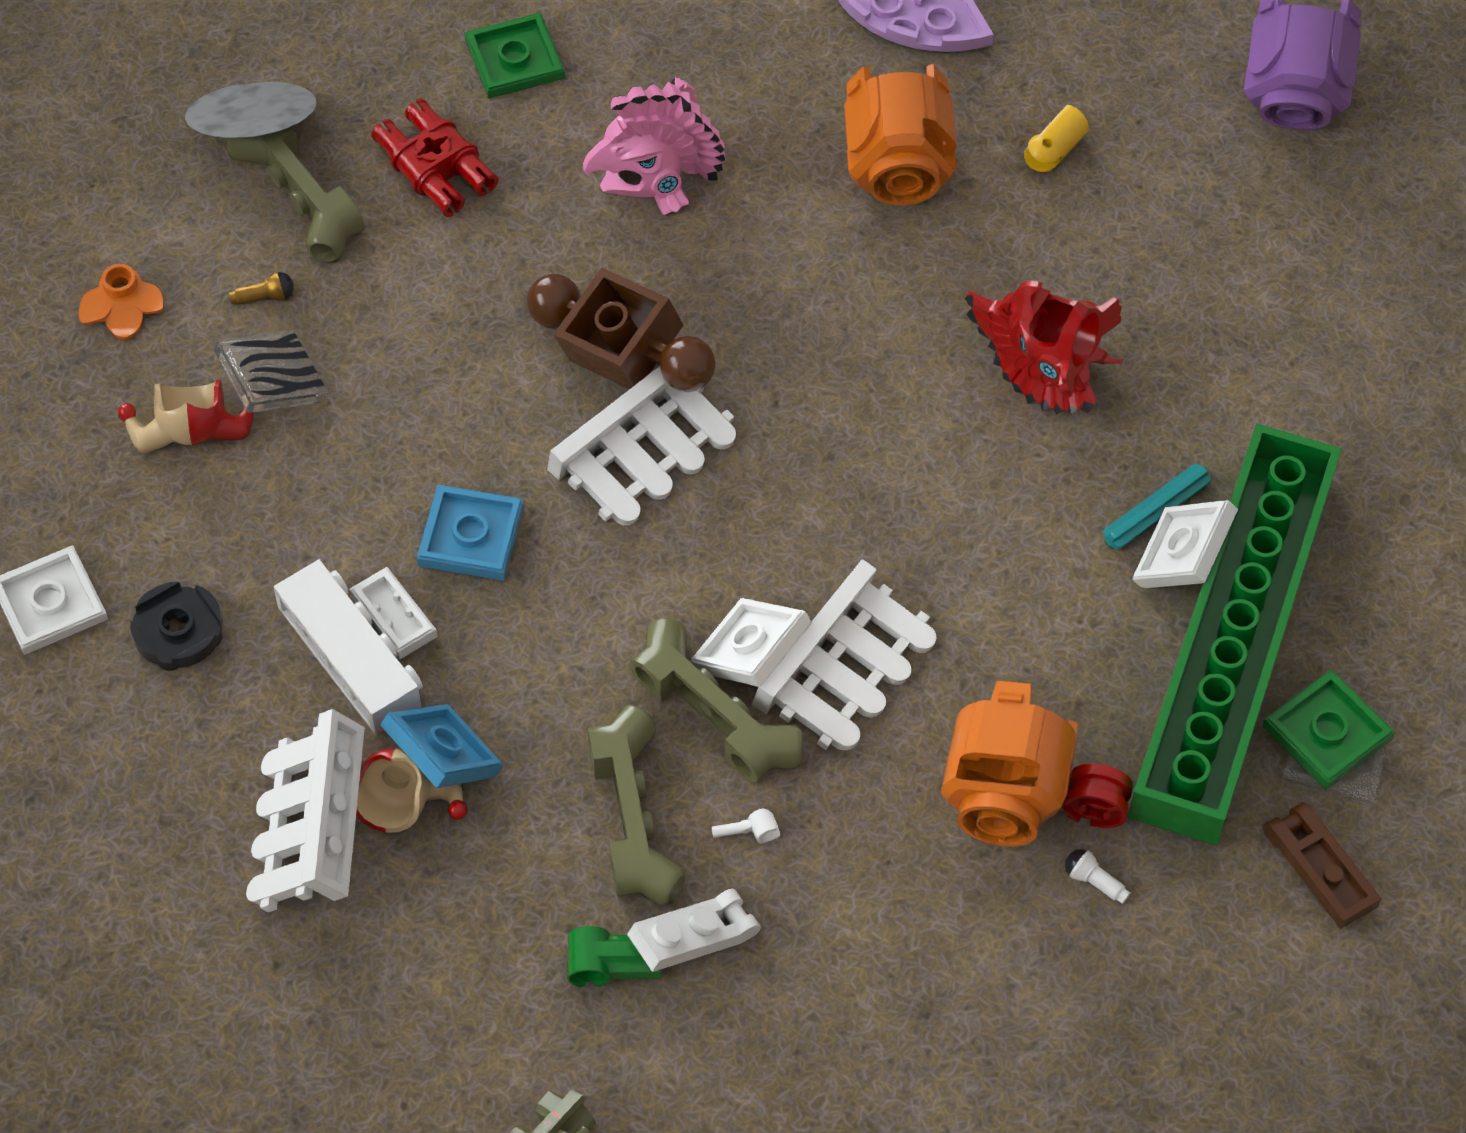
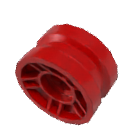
[1063,763,1133,829]

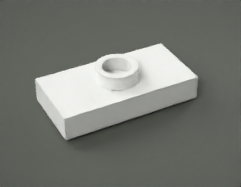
[349,567,437,660]

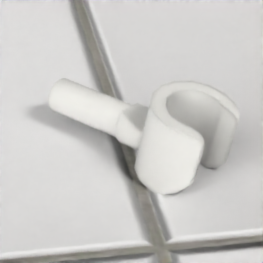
[712,808,780,844]

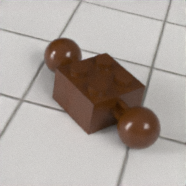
[527,268,716,392]

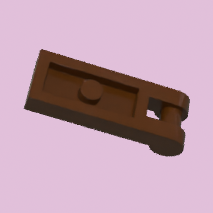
[1263,802,1382,929]

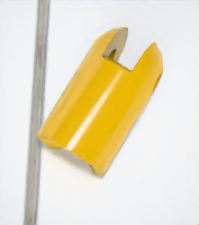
[1024,105,1089,172]

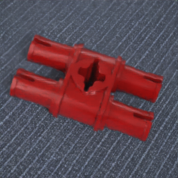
[371,98,499,217]

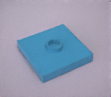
[417,485,524,581]
[380,704,503,788]

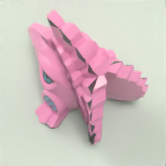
[583,77,726,216]

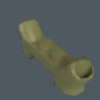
[227,127,365,263]
[629,618,802,783]
[587,705,685,906]

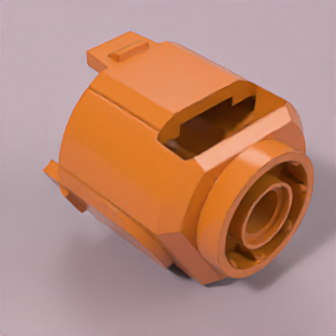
[844,64,956,206]
[941,681,1078,847]

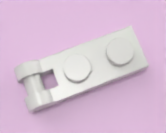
[627,889,761,972]

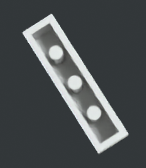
[273,559,423,735]

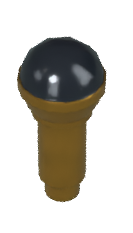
[229,271,294,305]

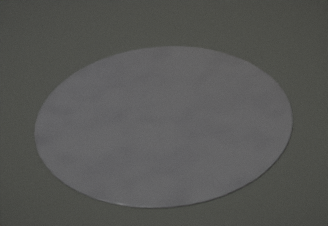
[185,82,316,138]

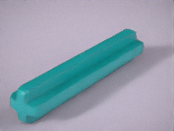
[1102,464,1211,550]

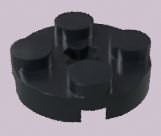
[130,582,223,671]

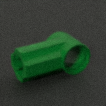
[567,926,661,987]

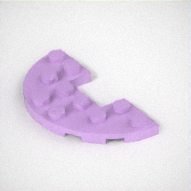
[838,0,994,52]

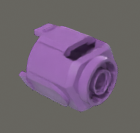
[1244,0,1361,130]

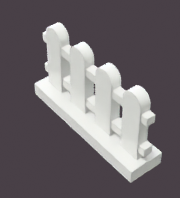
[547,366,736,525]
[752,559,937,750]
[246,709,365,912]

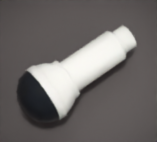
[1065,849,1131,904]

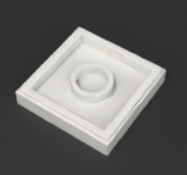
[1132,500,1238,588]
[0,545,108,655]
[690,598,812,687]

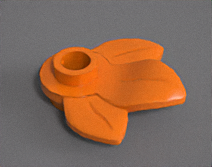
[79,264,164,340]

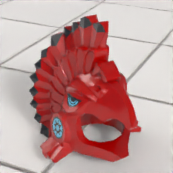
[964,281,1124,415]

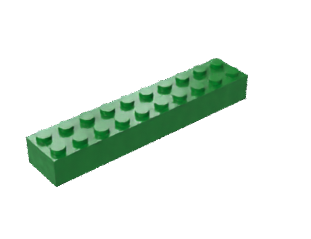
[1127,423,1342,846]

